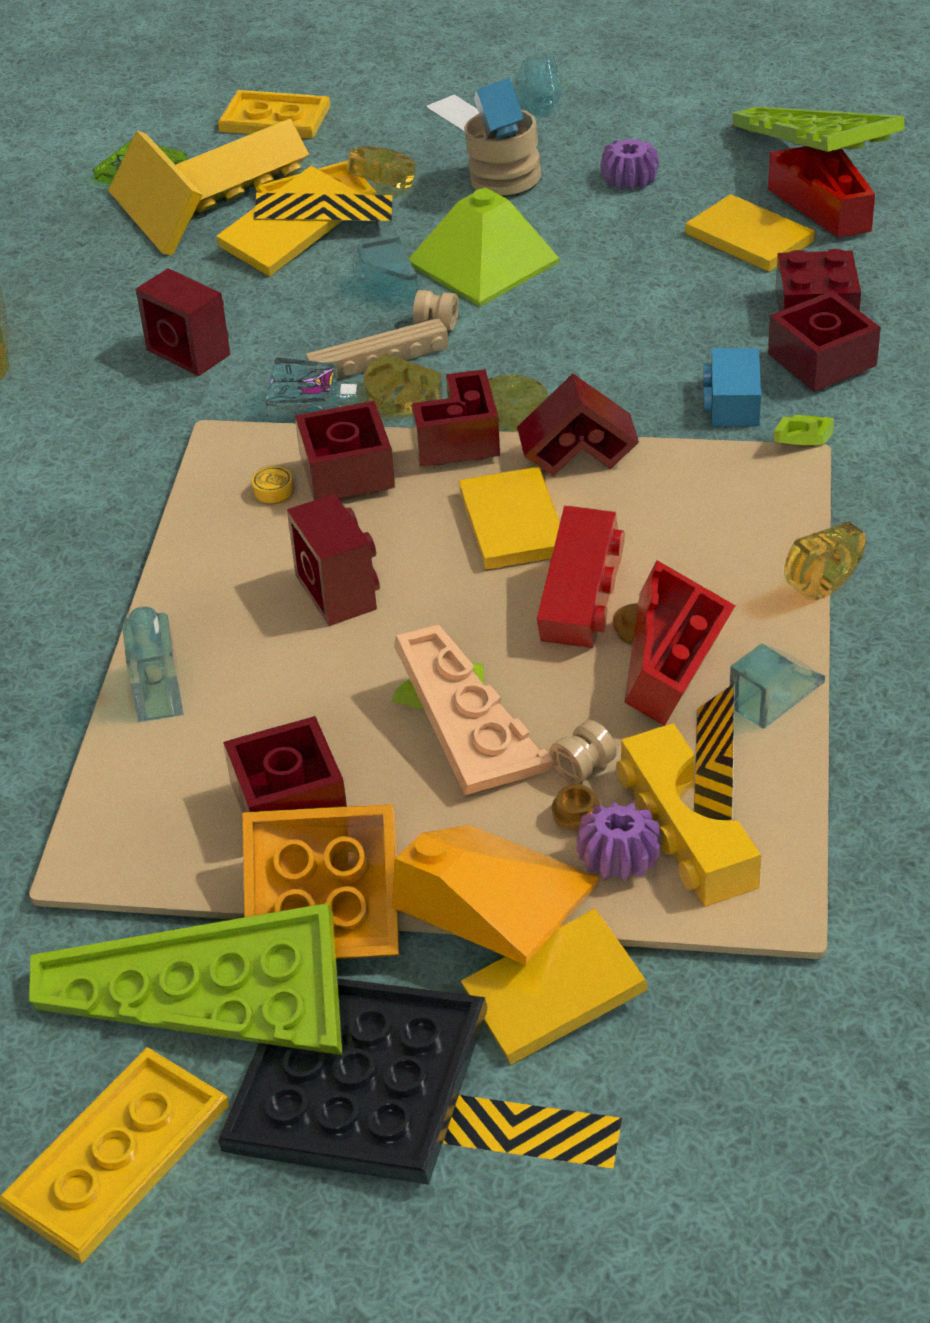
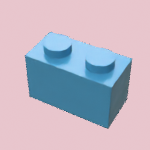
[474,78,524,140]
[703,348,761,426]

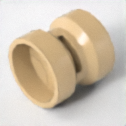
[413,290,458,331]
[549,720,617,784]

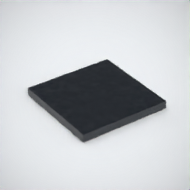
[218,978,488,1185]

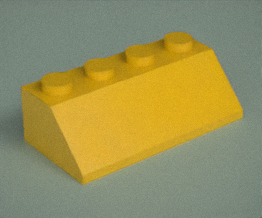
[176,118,309,213]

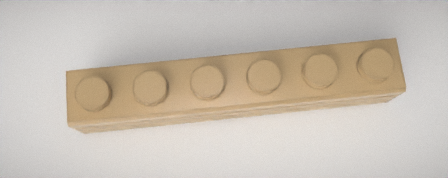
[306,318,449,381]

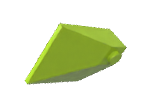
[407,187,559,307]

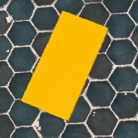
[108,130,202,256]
[216,165,362,277]
[0,1047,229,1263]

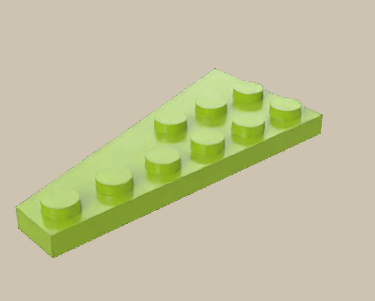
[732,106,905,152]
[29,903,342,1055]

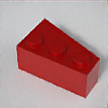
[768,146,875,237]
[536,505,625,648]
[624,560,736,726]

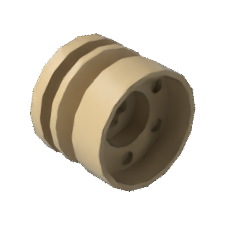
[464,110,542,195]

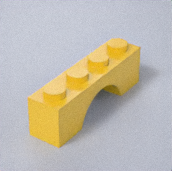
[616,723,761,907]

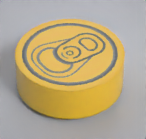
[251,466,294,503]

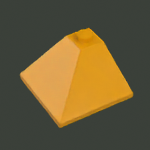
[242,804,399,959]
[392,825,599,965]

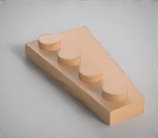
[394,624,554,795]

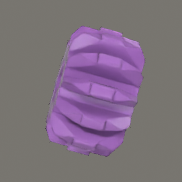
[600,137,659,190]
[577,800,661,883]

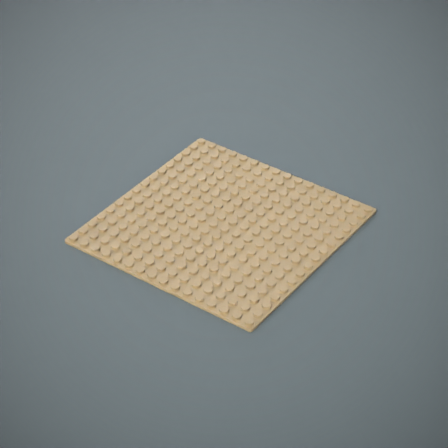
[29,420,831,959]

